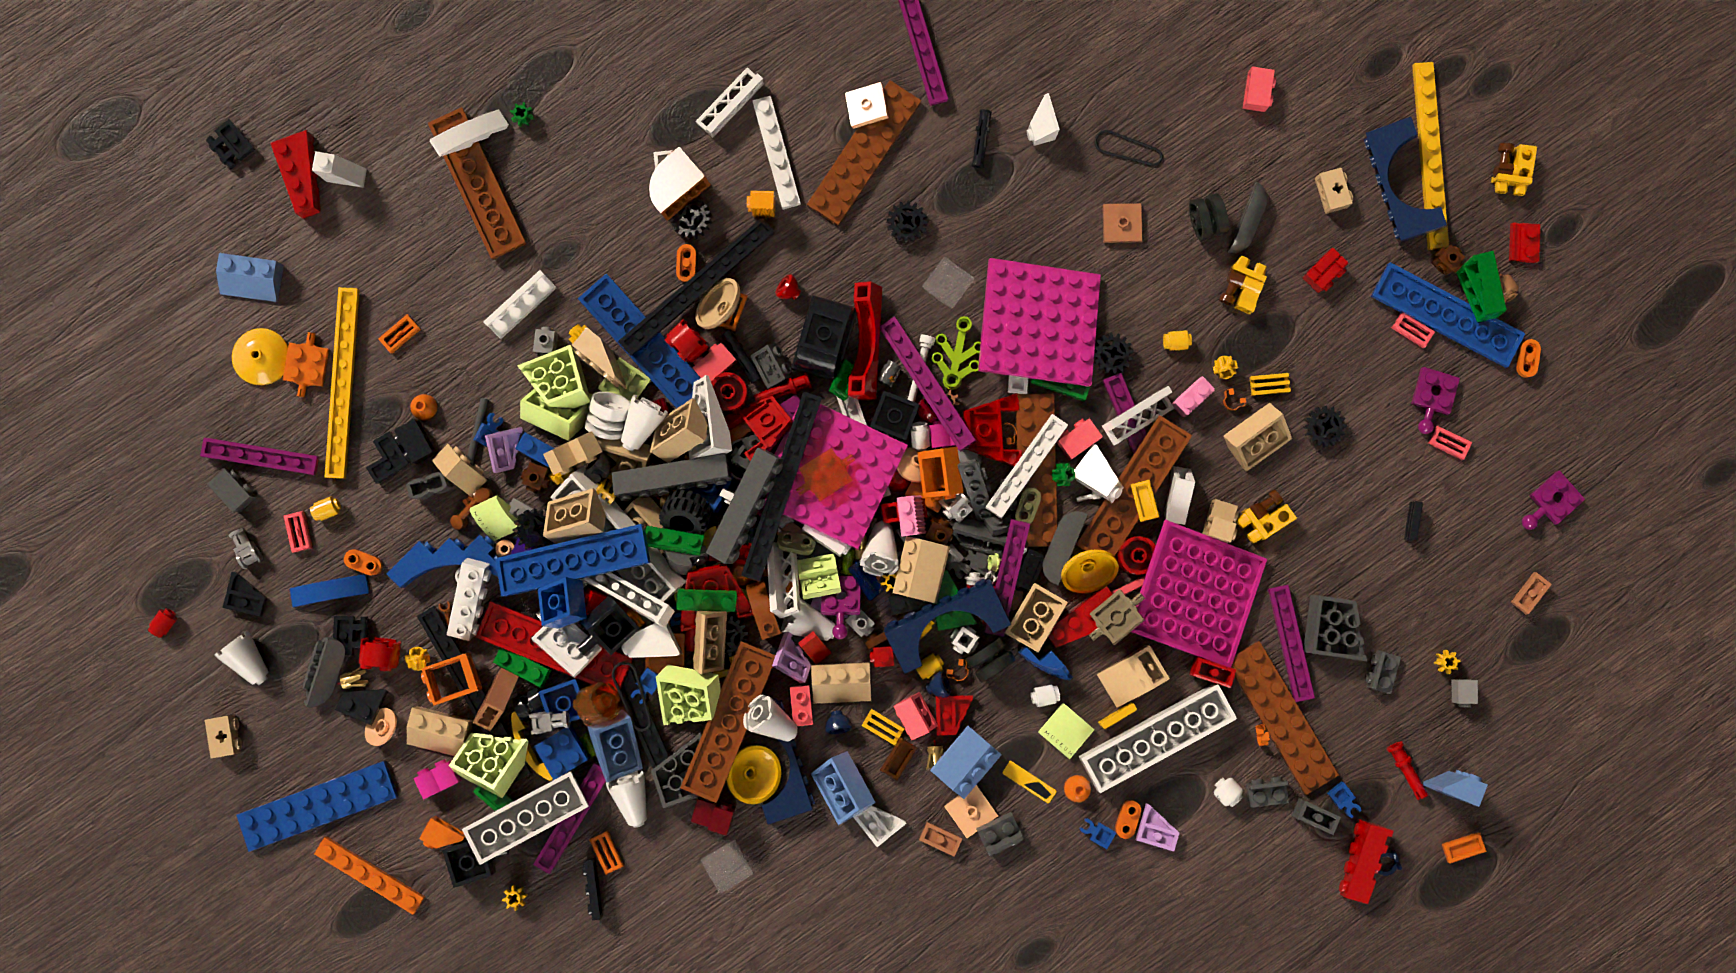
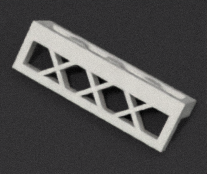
[696,68,764,138]
[484,270,557,339]
[1102,386,1174,445]
[767,542,801,618]

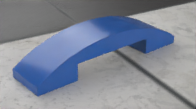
[290,574,370,607]

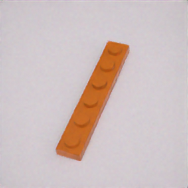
[314,836,425,915]

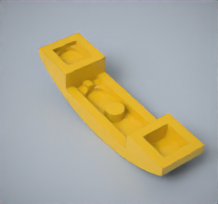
[511,711,553,781]

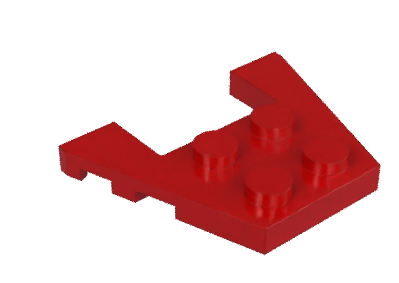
[963,393,1022,467]
[723,396,793,461]
[680,563,753,632]

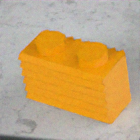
[747,191,776,218]

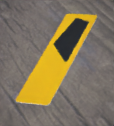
[1002,761,1056,803]

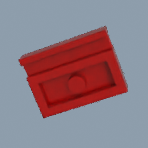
[1509,223,1540,263]

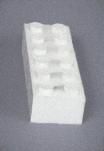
[462,771,589,865]

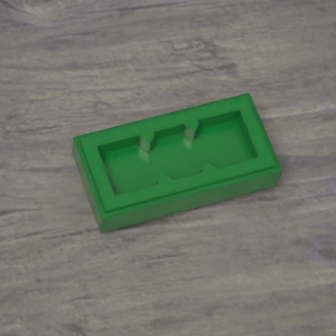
[829,359,854,401]

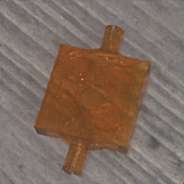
[795,448,856,502]

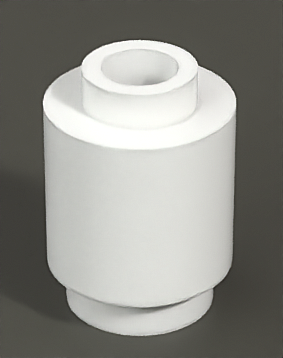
[910,421,931,451]
[1030,685,1060,707]

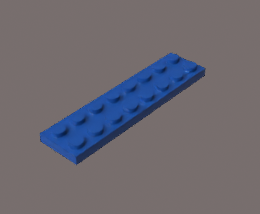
[1371,262,1525,368]
[578,274,700,408]
[495,524,651,597]
[236,760,398,852]

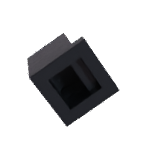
[584,451,617,483]

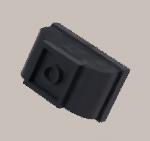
[791,295,857,381]

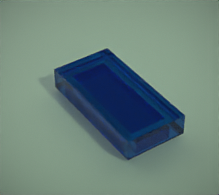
[848,561,884,601]

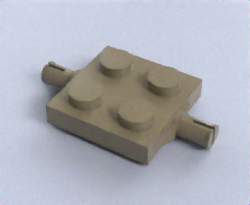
[1089,589,1145,645]

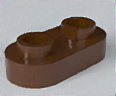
[865,626,887,649]

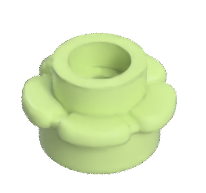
[987,553,1002,572]

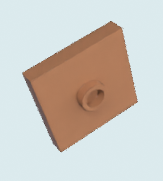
[1103,203,1142,243]

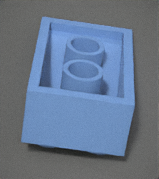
[587,709,643,783]

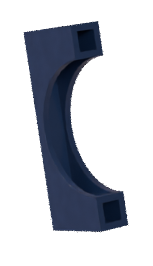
[1364,117,1447,242]
[884,579,1011,673]
[762,697,815,824]

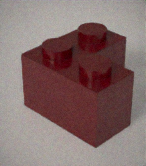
[691,797,736,836]

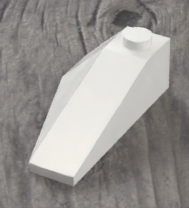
[688,375,732,460]

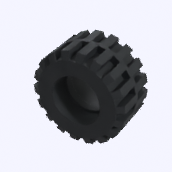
[659,490,712,535]

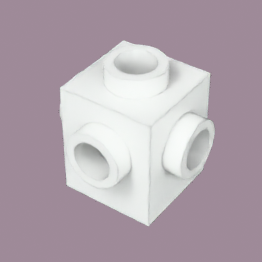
[938,494,973,523]
[950,626,979,654]

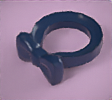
[1378,850,1402,876]

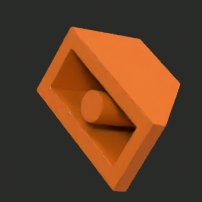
[419,816,466,849]

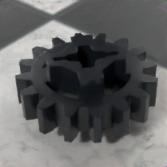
[671,198,712,240]
[886,201,928,243]
[1093,333,1134,375]
[1303,406,1347,448]
[512,508,551,550]
[725,615,749,657]

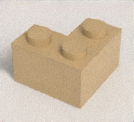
[543,431,602,475]
[432,444,487,497]
[1202,499,1239,543]

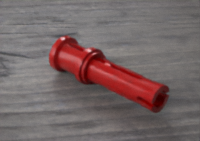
[753,372,812,402]
[1387,741,1428,800]

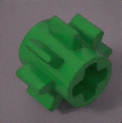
[510,102,535,127]
[1052,463,1075,486]

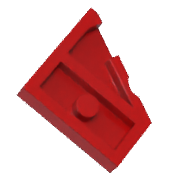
[935,695,973,735]

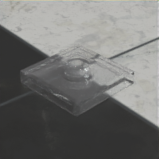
[922,256,975,309]
[700,840,754,894]

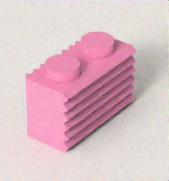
[1172,376,1214,417]
[897,495,927,536]

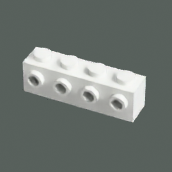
[447,558,491,641]

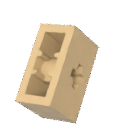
[1315,167,1353,214]
[205,714,242,758]

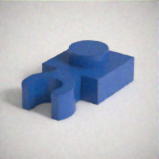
[473,413,503,448]
[631,667,658,704]
[1327,781,1362,818]
[1079,818,1116,849]

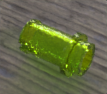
[840,551,856,575]
[579,732,596,758]

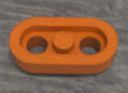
[676,244,697,283]
[1516,339,1541,378]
[344,549,383,576]
[1115,800,1141,839]

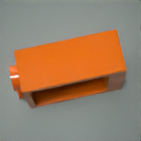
[917,447,963,501]
[421,652,482,706]

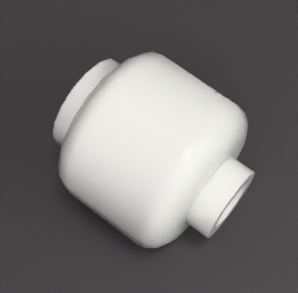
[1214,778,1243,807]

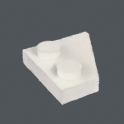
[853,806,906,847]

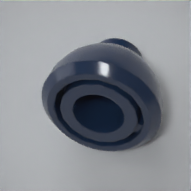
[926,671,951,698]
[825,711,852,734]

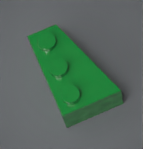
[1456,251,1507,323]
[932,570,977,631]

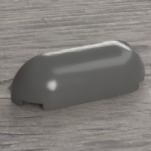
[1228,182,1268,254]
[1043,511,1088,585]
[952,519,1028,557]
[303,637,345,707]

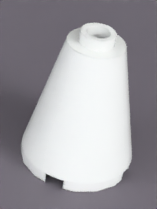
[621,395,668,451]
[860,521,899,576]
[781,598,835,641]
[214,630,269,685]
[743,695,797,741]
[606,771,647,828]

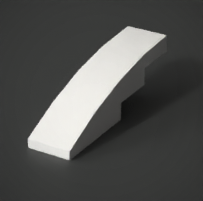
[430,109,509,156]

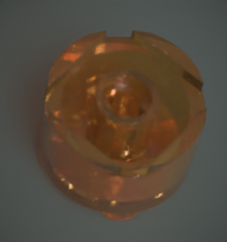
[573,682,620,726]

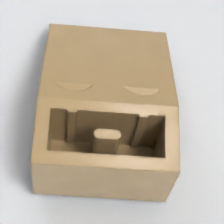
[572,327,627,389]
[1097,645,1170,708]

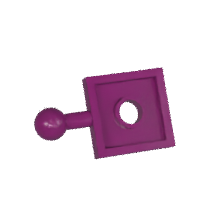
[1411,367,1460,434]
[1522,470,1585,530]
[821,576,861,639]

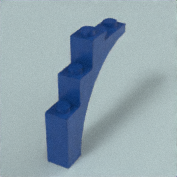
[387,535,499,588]

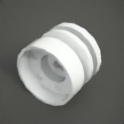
[585,392,630,440]

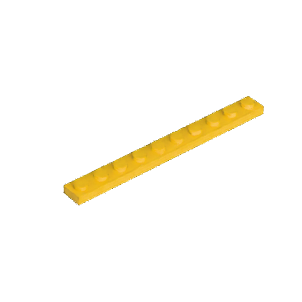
[1412,62,1449,250]
[325,287,360,479]

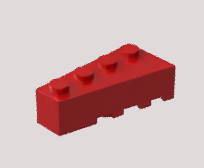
[270,130,321,219]
[1047,586,1113,648]
[1339,819,1394,904]

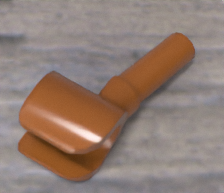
[439,601,453,627]

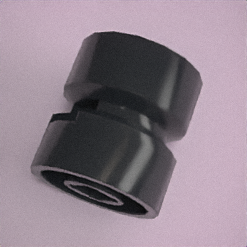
[512,688,545,721]

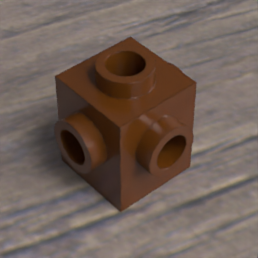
[1431,245,1465,275]
[521,462,551,493]
[923,515,954,545]

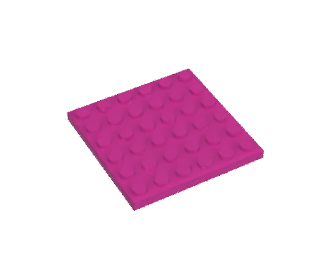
[978,258,1101,387]
[764,404,908,550]
[1131,520,1267,668]

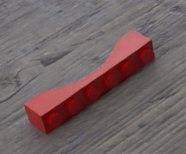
[848,281,882,400]

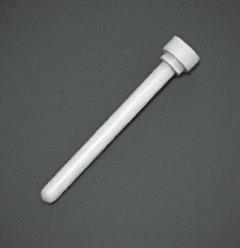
[908,334,936,402]

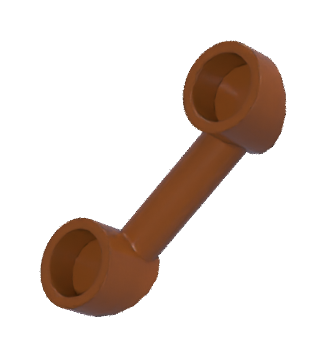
[450,487,493,530]

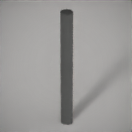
[467,398,488,466]

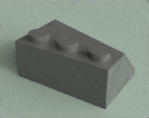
[1303,595,1367,661]
[651,732,702,809]

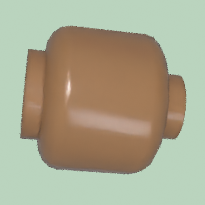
[1499,274,1519,303]

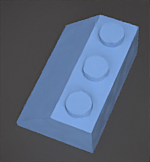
[216,253,284,302]
[930,726,1002,799]
[811,751,876,825]
[1423,770,1488,807]

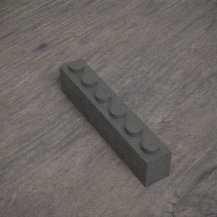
[706,447,784,564]
[612,454,732,501]

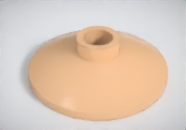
[897,447,922,483]
[365,708,397,746]

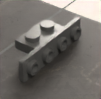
[958,459,996,522]

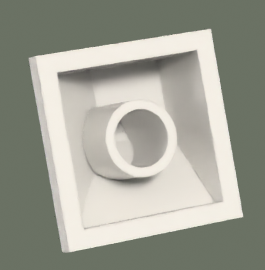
[1027,93,1060,146]

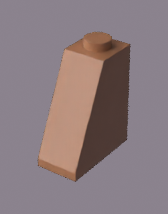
[473,668,519,731]

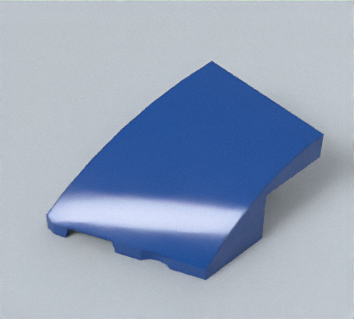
[1017,646,1073,680]

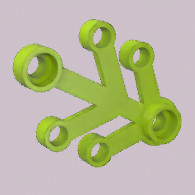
[931,316,981,390]

